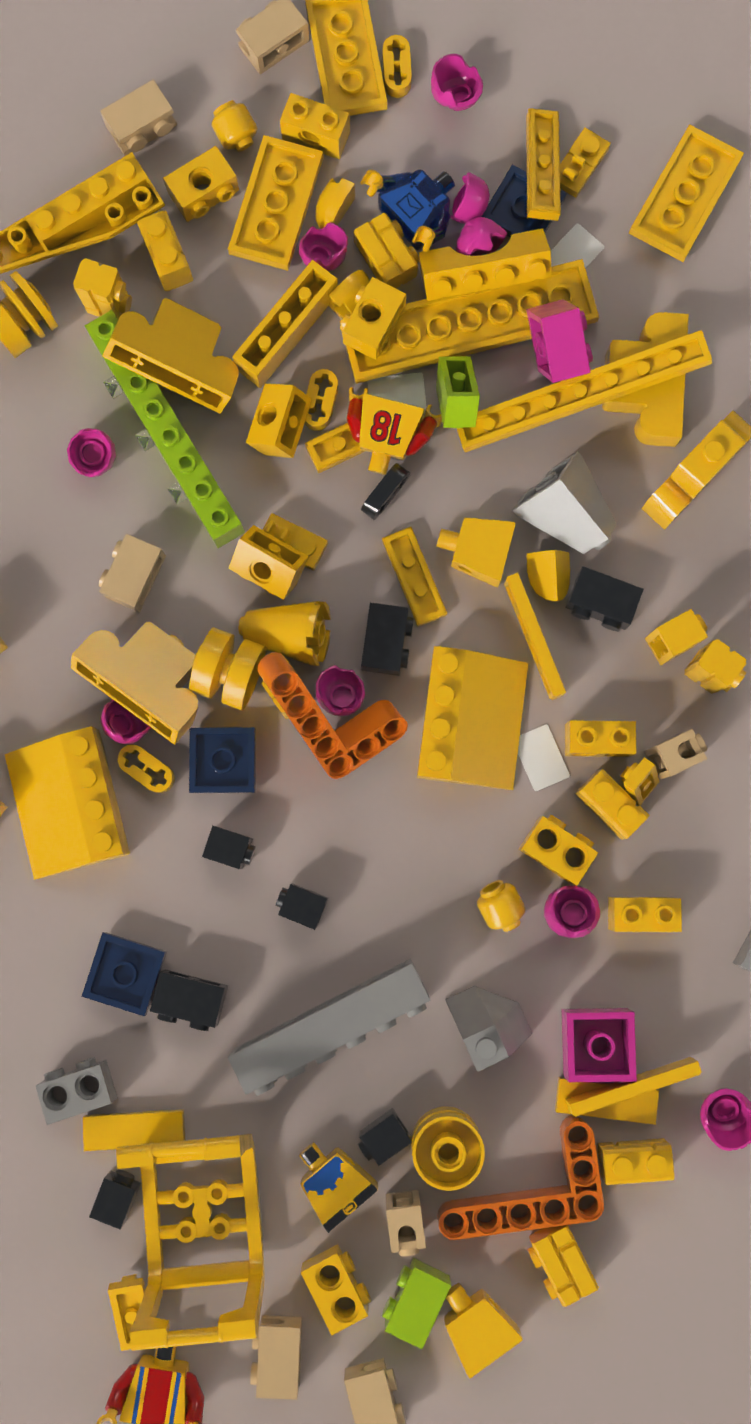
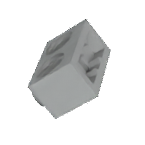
[35,1057,118,1125]

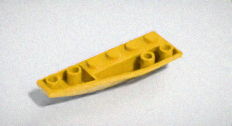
[0,152,165,274]

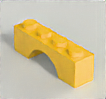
[418,228,552,301]

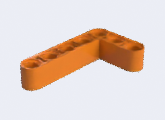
[258,652,408,779]
[437,1115,604,1240]

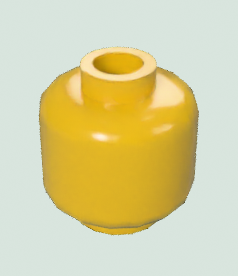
[211,100,258,152]
[477,880,526,932]

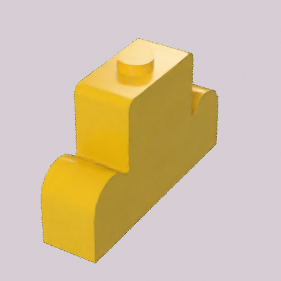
[102,298,239,414]
[600,312,689,447]
[641,410,751,530]
[71,622,198,745]

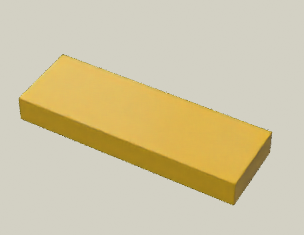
[304,423,365,474]
[382,527,447,627]
[555,1077,659,1125]
[83,1109,185,1151]

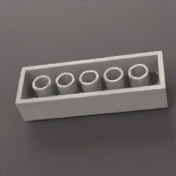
[228,959,431,1096]

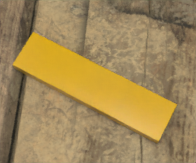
[526,108,561,221]
[504,572,566,700]
[565,1057,702,1117]

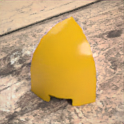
[315,178,355,229]
[329,270,370,319]
[526,550,570,601]

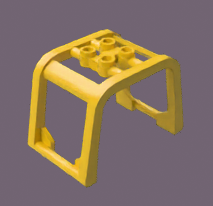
[116,1134,265,1351]

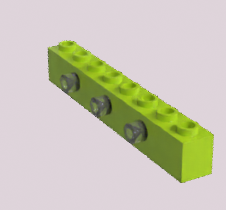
[84,310,245,548]

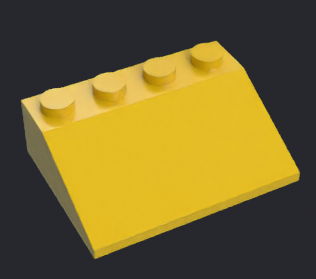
[417,646,528,790]
[4,726,130,880]

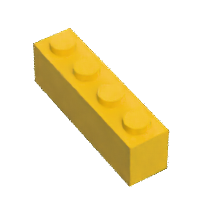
[232,259,338,389]

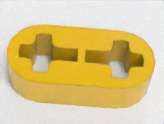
[382,35,412,98]
[305,369,338,431]
[117,745,175,793]

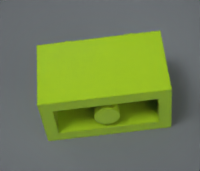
[436,356,480,429]
[382,1258,451,1349]

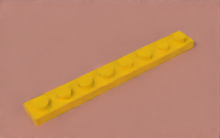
[457,330,712,453]

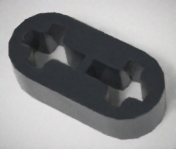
[361,463,410,520]

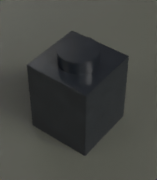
[202,825,256,869]
[275,883,328,930]
[358,1108,412,1166]
[89,1170,141,1230]

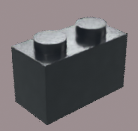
[565,566,644,632]
[361,602,414,676]
[150,969,228,1031]

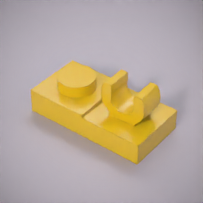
[560,127,611,198]
[263,513,328,571]
[620,757,659,806]
[108,1274,146,1351]

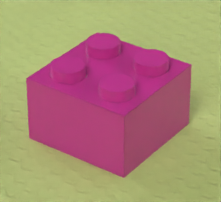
[526,299,593,383]
[561,1008,637,1082]

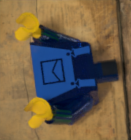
[360,169,455,252]

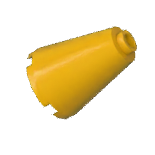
[238,601,331,666]

